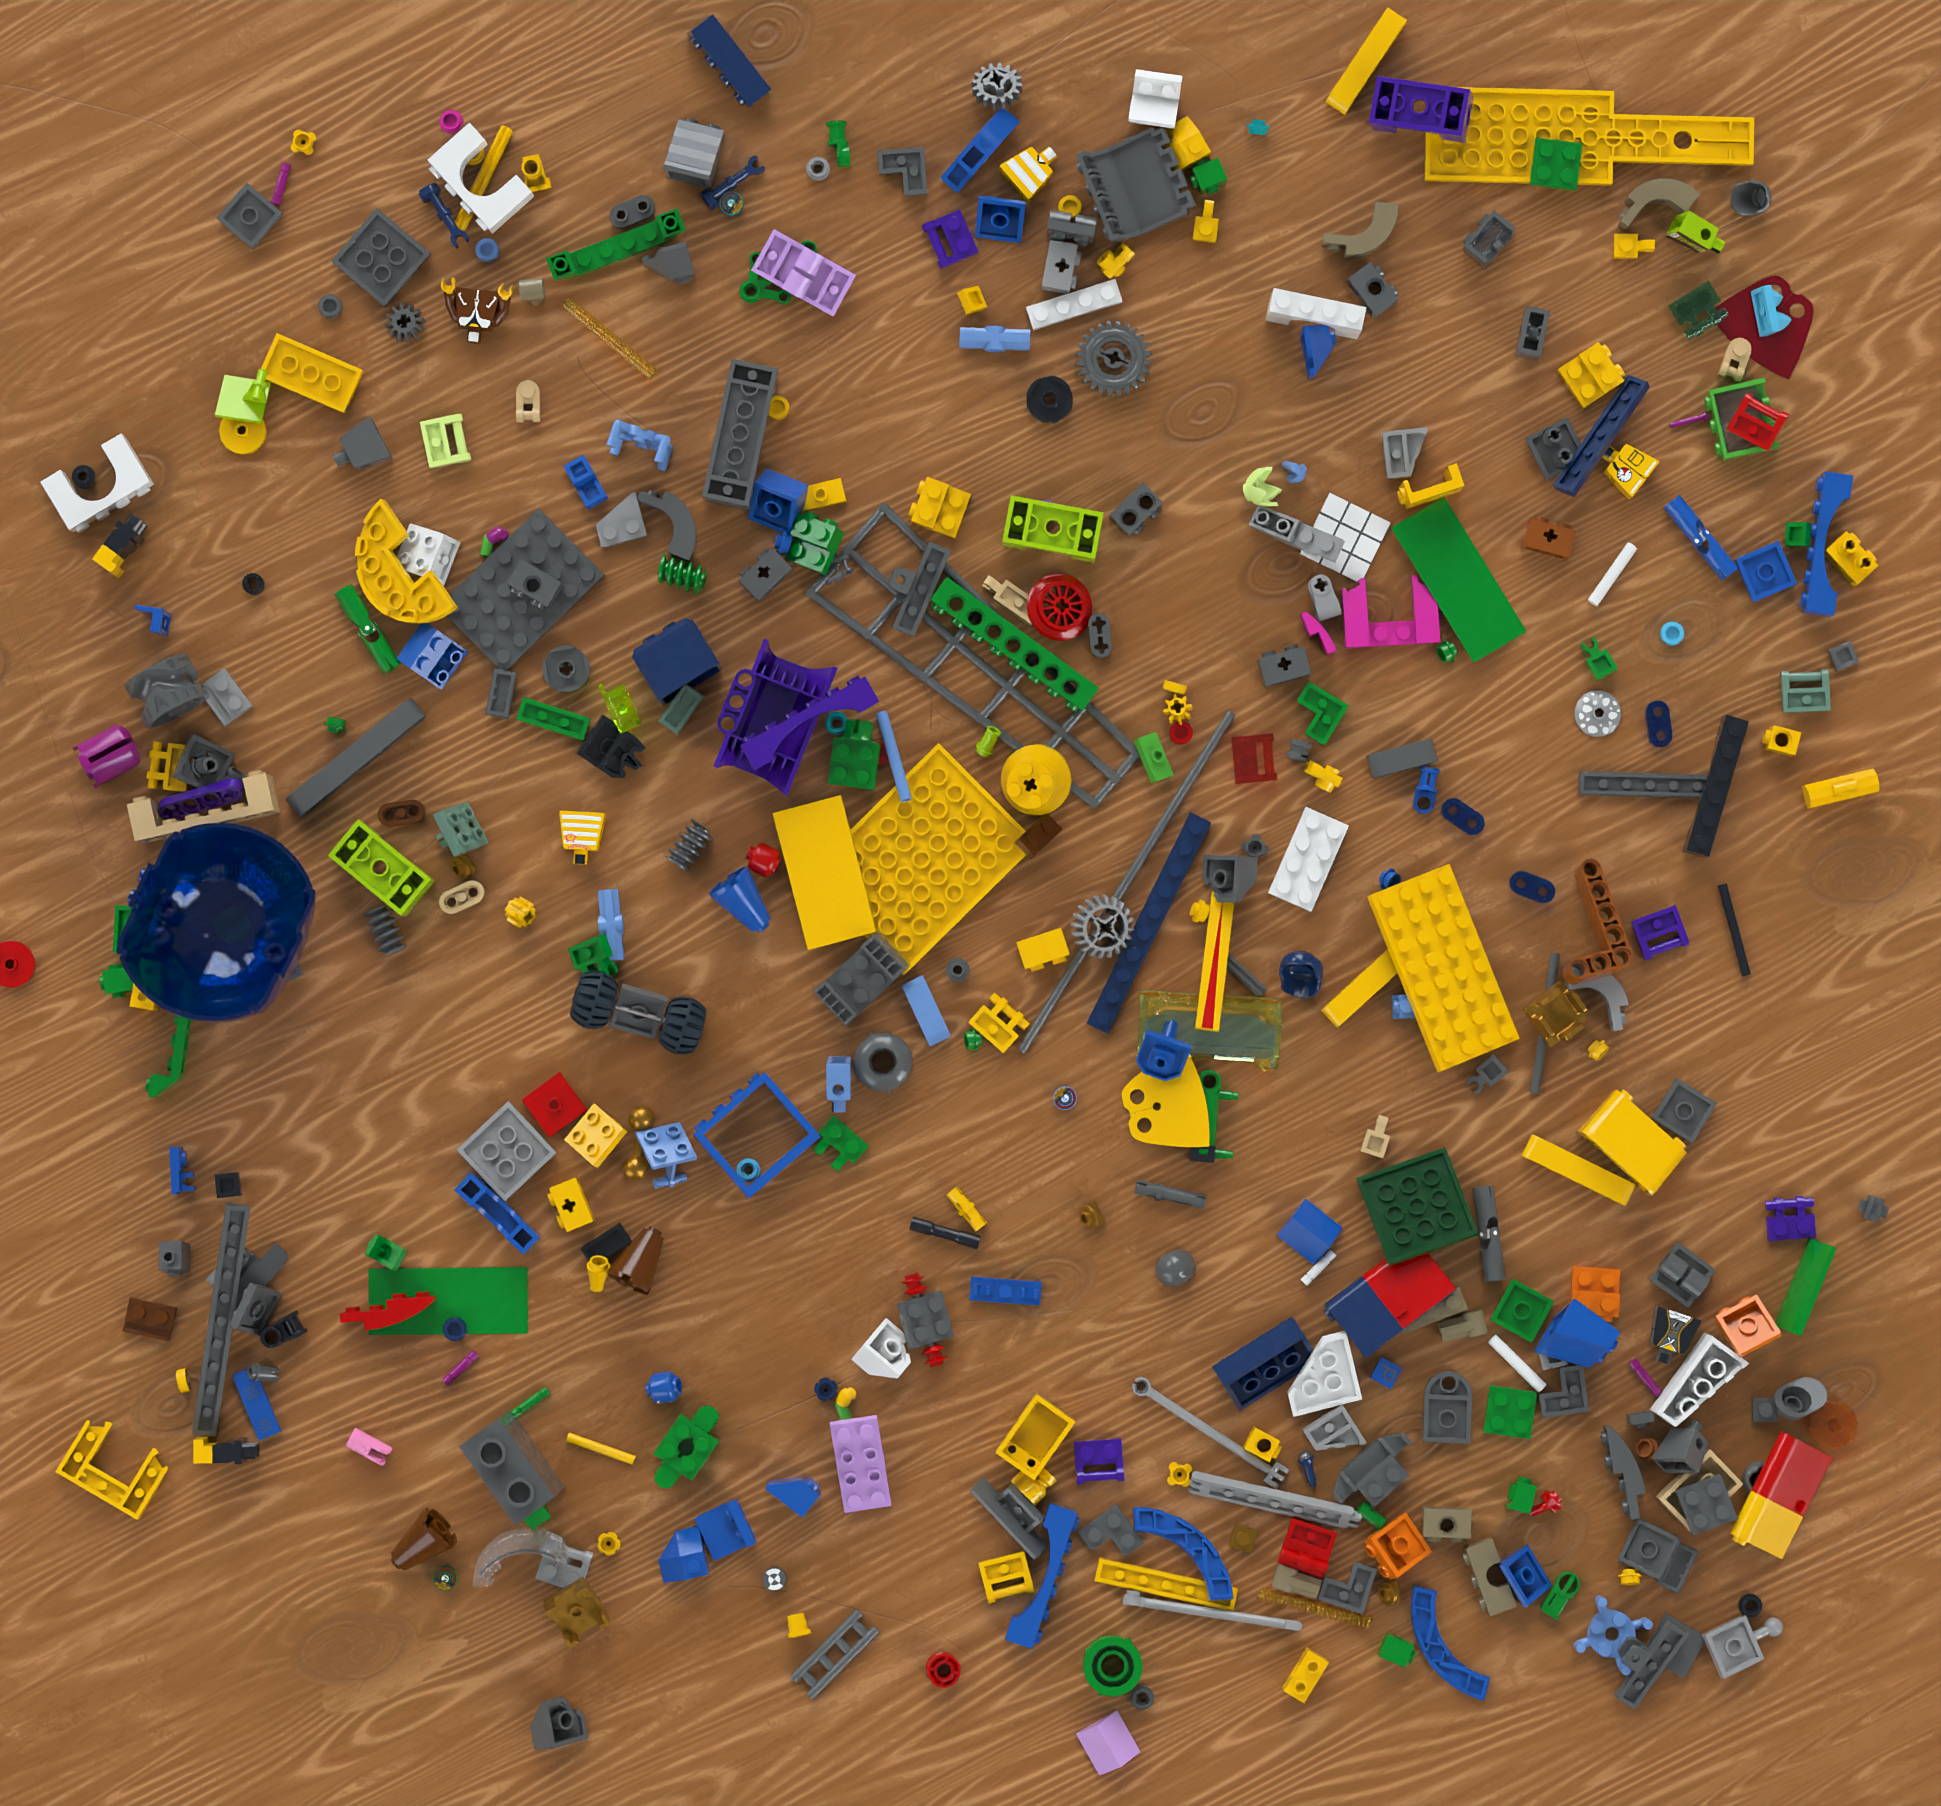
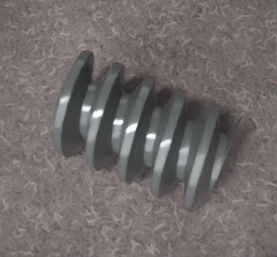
[664,818,713,871]
[364,906,407,958]

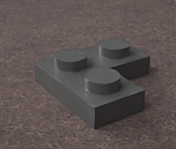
[877,147,928,197]
[1538,1365,1589,1418]
[1078,1504,1144,1556]
[1317,1561,1377,1614]

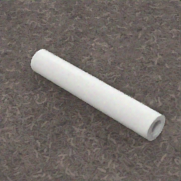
[1588,542,1637,606]
[1488,1334,1546,1392]

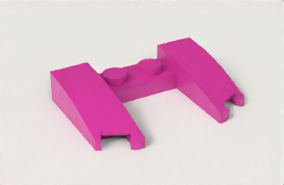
[1342,575,1440,648]

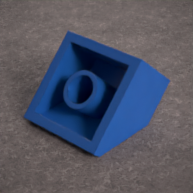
[748,468,809,535]
[765,1476,821,1518]

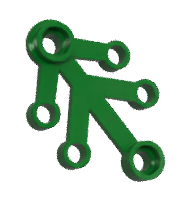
[739,240,818,305]

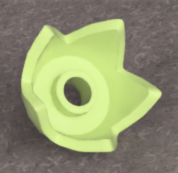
[1243,467,1282,507]

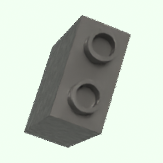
[459,1410,565,1525]

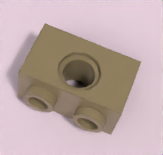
[1421,1506,1472,1543]

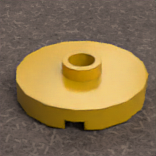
[219,418,267,455]

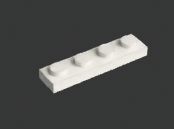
[1026,279,1122,331]

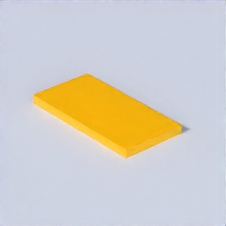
[773,795,877,950]

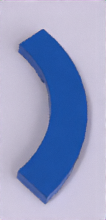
[1133,1507,1233,1601]
[1411,1585,1490,1701]

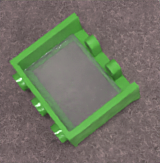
[1704,378,1780,462]

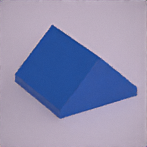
[975,196,1026,243]
[1277,1198,1342,1265]
[1496,1545,1552,1608]

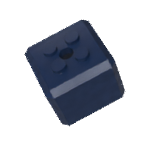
[632,618,723,706]

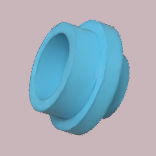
[737,1158,760,1182]

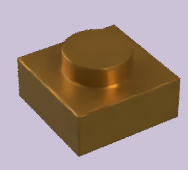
[1228,1523,1258,1553]

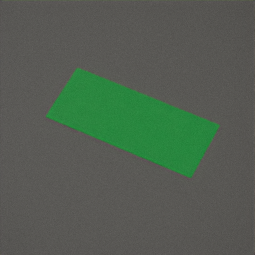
[1391,497,1526,663]
[368,1267,528,1335]

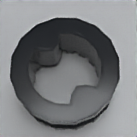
[242,573,265,595]

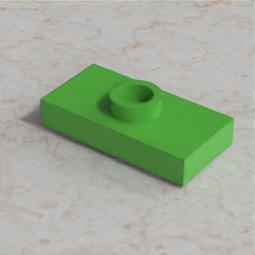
[1134,732,1174,784]

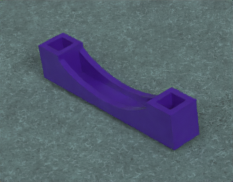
[740,675,879,771]

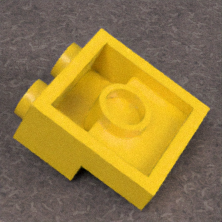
[1557,342,1625,409]
[908,477,971,539]

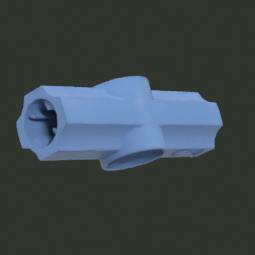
[959,326,1030,352]
[598,889,624,961]

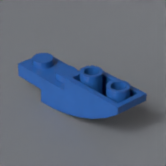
[940,108,1020,193]

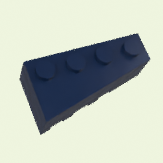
[687,14,771,107]

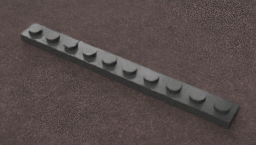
[192,1203,250,1436]

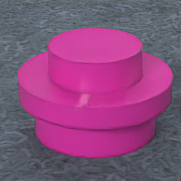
[440,110,463,134]

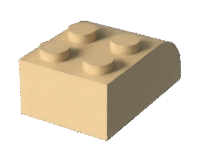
[1655,1449,1743,1532]

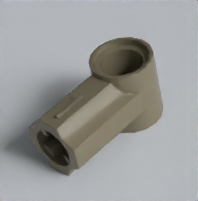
[519,278,546,306]
[1437,1309,1488,1342]
[1271,1563,1322,1600]

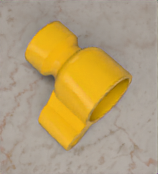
[1011,1468,1057,1506]

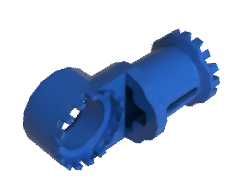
[1413,766,1440,814]

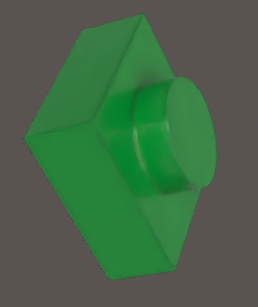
[1785,522,1811,547]

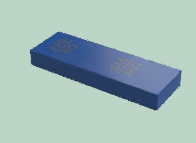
[232,1369,282,1440]

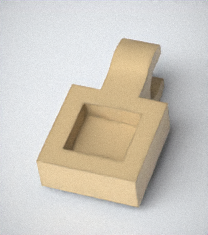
[1360,1115,1390,1158]

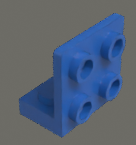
[695,1498,757,1560]

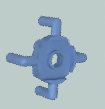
[606,419,673,472]
[1573,1595,1653,1675]

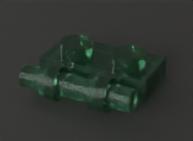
[1668,281,1729,340]

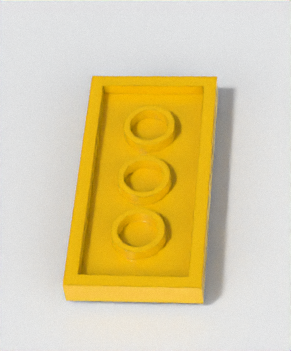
[261,333,364,414]

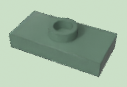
[658,684,705,735]

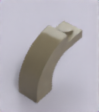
[1618,178,1701,231]
[1322,201,1399,259]

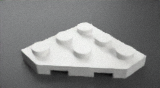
[1287,1331,1362,1417]

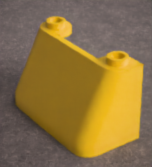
[1577,1089,1687,1196]

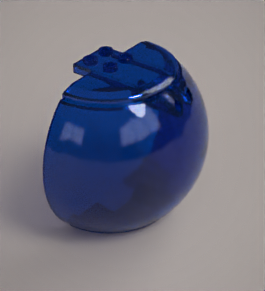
[117,823,316,1023]

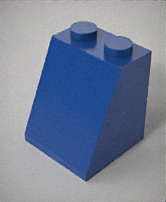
[1534,1298,1620,1368]

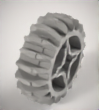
[1070,895,1134,959]

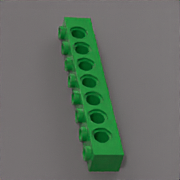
[930,577,1099,713]

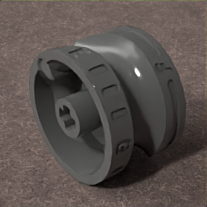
[124,653,210,729]

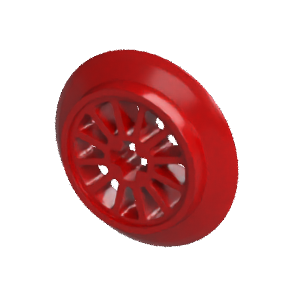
[1027,573,1092,641]

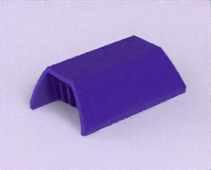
[714,639,838,795]

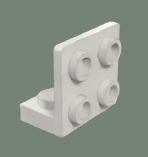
[1128,69,1182,128]
[397,524,461,586]

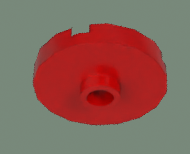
[0,941,36,988]

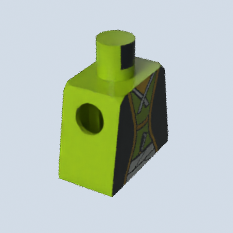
[1665,211,1725,254]

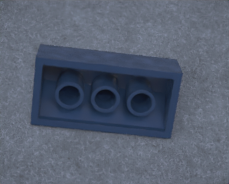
[1212,1317,1313,1411]

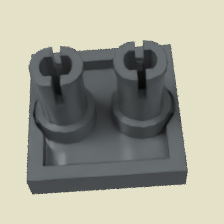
[1524,417,1581,481]

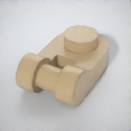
[1718,338,1751,382]
[516,380,541,423]

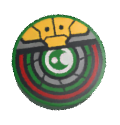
[433,1566,458,1591]

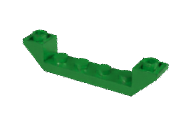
[546,208,686,281]
[145,957,197,1098]

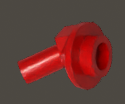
[1530,1490,1562,1516]

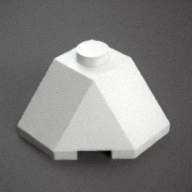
[851,1318,911,1378]

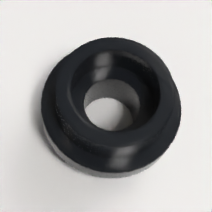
[72,465,96,489]
[1738,1593,1762,1618]

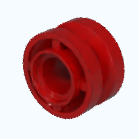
[925,1652,961,1688]

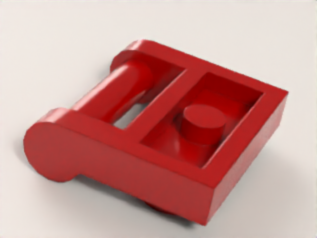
[1727,393,1789,452]

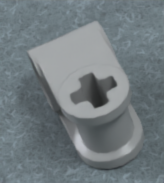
[1308,574,1342,622]

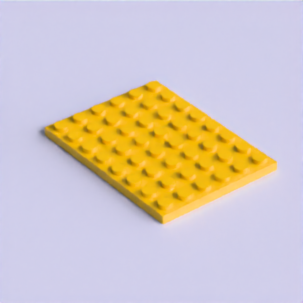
[851,743,1026,975]

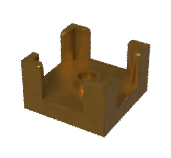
[543,1576,610,1649]

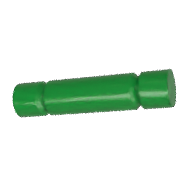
[511,1386,551,1418]

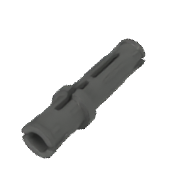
[1134,1179,1207,1210]

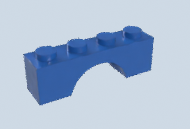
[454,1172,542,1255]

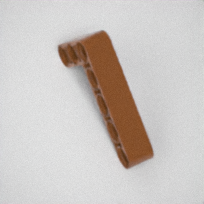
[1563,858,1633,985]

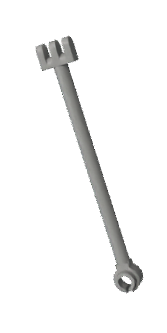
[1132,1377,1290,1490]
[1122,1590,1302,1631]

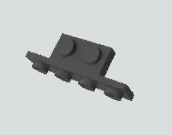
[970,1477,1047,1559]

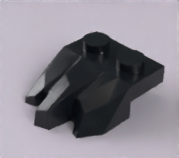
[576,714,645,778]

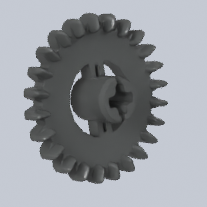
[1075,320,1152,397]

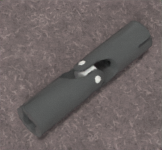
[1472,1185,1506,1282]

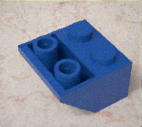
[396,623,468,690]

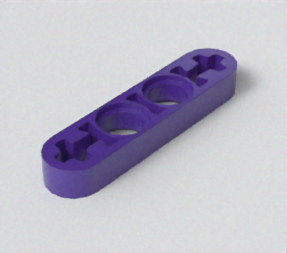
[158,778,244,820]

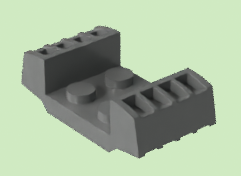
[813,931,910,1026]

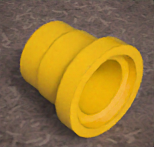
[787,1613,811,1638]

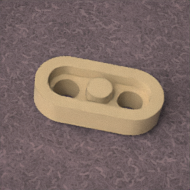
[439,881,485,914]

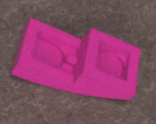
[1300,612,1336,656]

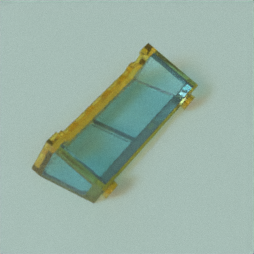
[1136,990,1282,1071]

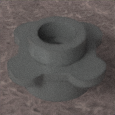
[1241,834,1269,858]

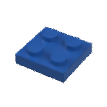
[1734,541,1797,603]

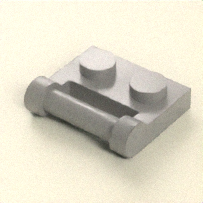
[535,1538,594,1588]

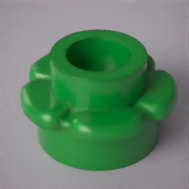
[1436,641,1457,663]
[324,716,346,734]
[964,1029,982,1052]

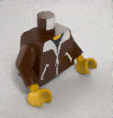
[441,277,514,344]

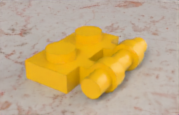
[146,741,192,792]
[968,992,1030,1053]

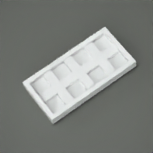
[1268,807,1349,912]

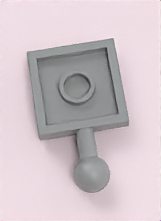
[1702,1615,1783,1679]

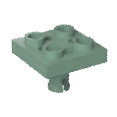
[433,802,489,857]

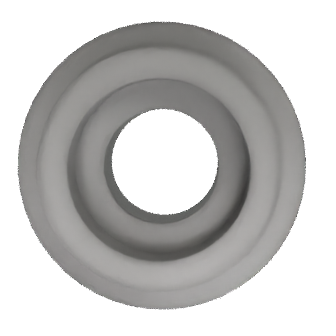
[806,157,830,181]

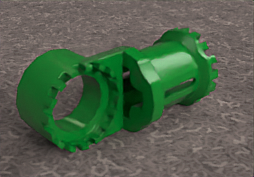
[826,120,851,168]

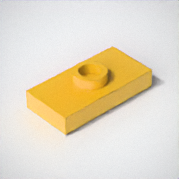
[801,478,846,513]

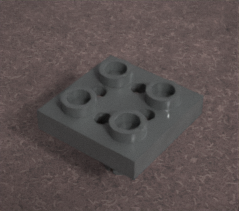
[171,734,235,797]

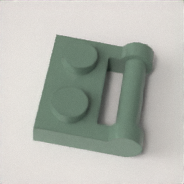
[1780,669,1831,713]

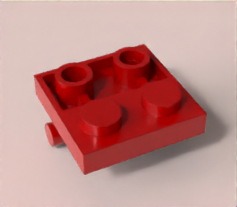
[1277,1517,1337,1578]

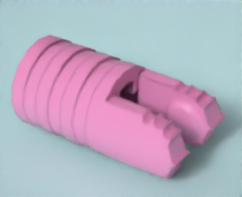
[346,1428,392,1465]

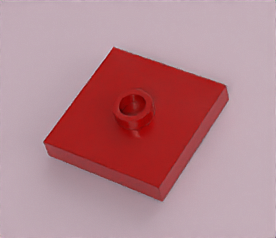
[522,1072,588,1138]

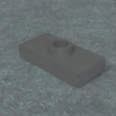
[485,668,518,719]
[1656,1542,1699,1594]

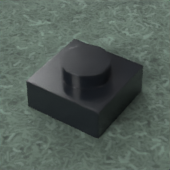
[214,1172,242,1198]

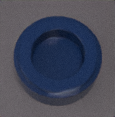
[443,1317,467,1341]

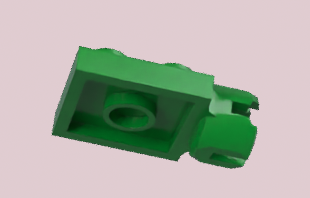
[828,719,881,790]

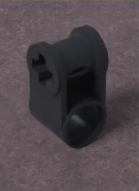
[260,1310,308,1348]

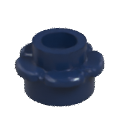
[814,1378,838,1401]

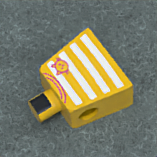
[559,811,606,865]

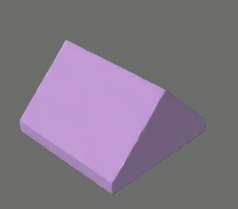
[1076,1710,1140,1775]

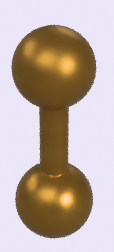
[622,1105,655,1182]

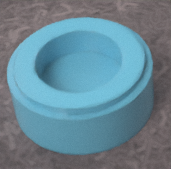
[1660,622,1684,646]

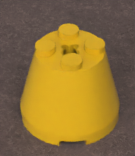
[1001,744,1072,815]

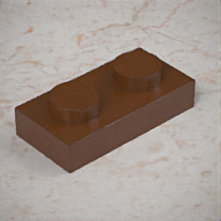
[1014,813,1063,859]

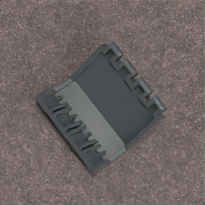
[1076,127,1196,243]

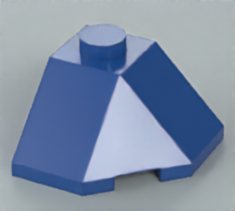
[1299,325,1336,380]
[658,1526,710,1583]

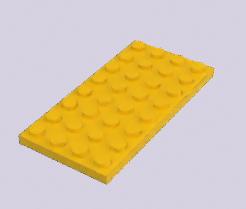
[1367,864,1520,1072]

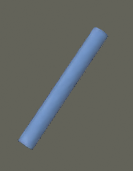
[876,711,912,802]

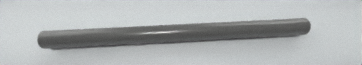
[1530,953,1560,1094]

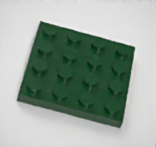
[1356,1147,1479,1267]

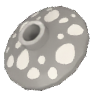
[1574,690,1621,737]

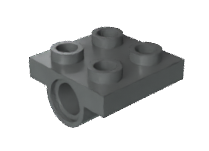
[1047,210,1097,247]
[1649,1241,1716,1308]

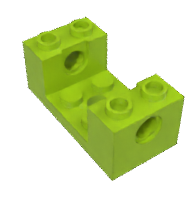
[1002,495,1104,563]
[328,819,435,917]

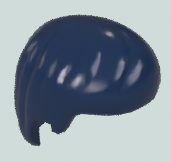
[1279,951,1323,999]

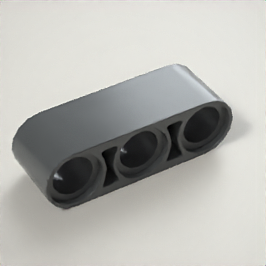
[1366,738,1438,779]

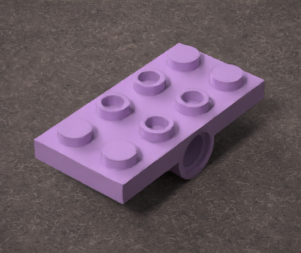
[751,229,856,317]
[830,1415,891,1513]

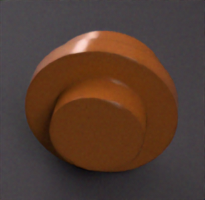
[1636,1438,1659,1462]

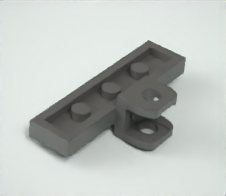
[887,541,951,637]
[1614,1620,1689,1709]

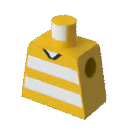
[999,147,1057,204]

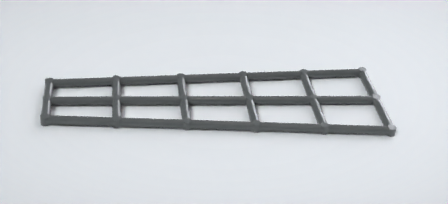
[806,503,1140,808]

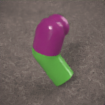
[480,527,508,557]

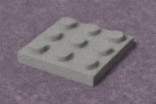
[457,1101,557,1201]

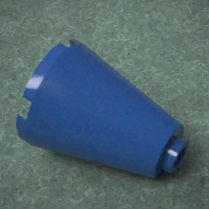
[709,866,771,933]

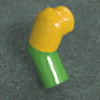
[835,1387,856,1420]

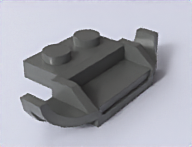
[1333,1433,1411,1507]

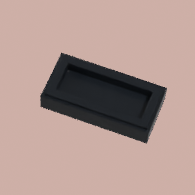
[580,1223,632,1262]

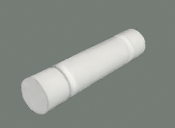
[1300,1250,1337,1286]

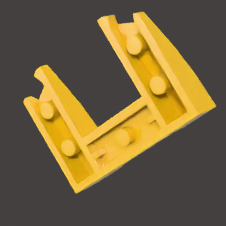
[55,1420,169,1520]

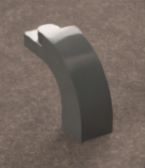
[637,490,697,562]

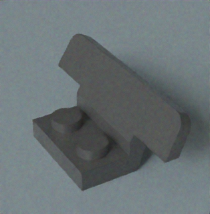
[206,1243,288,1310]

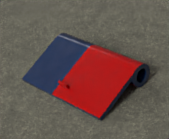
[1323,1253,1457,1358]

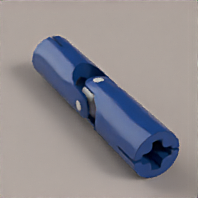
[1663,495,1738,581]

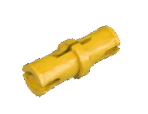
[946,1186,987,1232]

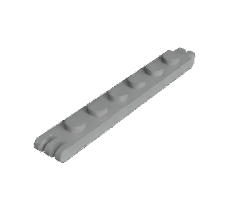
[1188,1471,1362,1529]

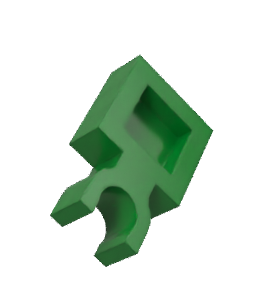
[1580,637,1618,681]

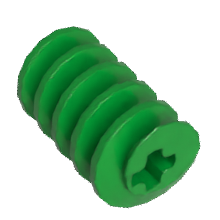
[657,553,709,595]

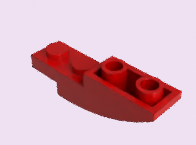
[339,1291,436,1330]

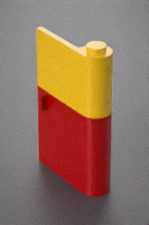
[1730,1431,1833,1559]

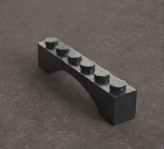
[1682,715,1749,858]

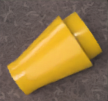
[587,1255,610,1292]

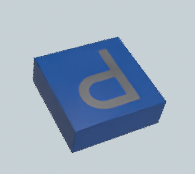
[1370,1357,1402,1389]

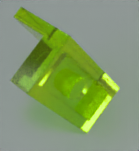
[598,683,642,733]

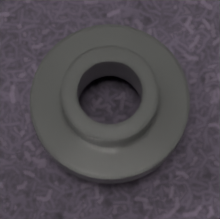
[946,958,969,982]
[1130,1685,1154,1710]

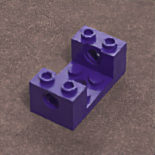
[1369,76,1474,143]

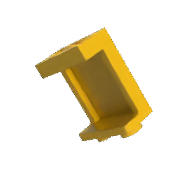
[1397,463,1464,509]

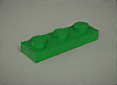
[516,697,591,741]

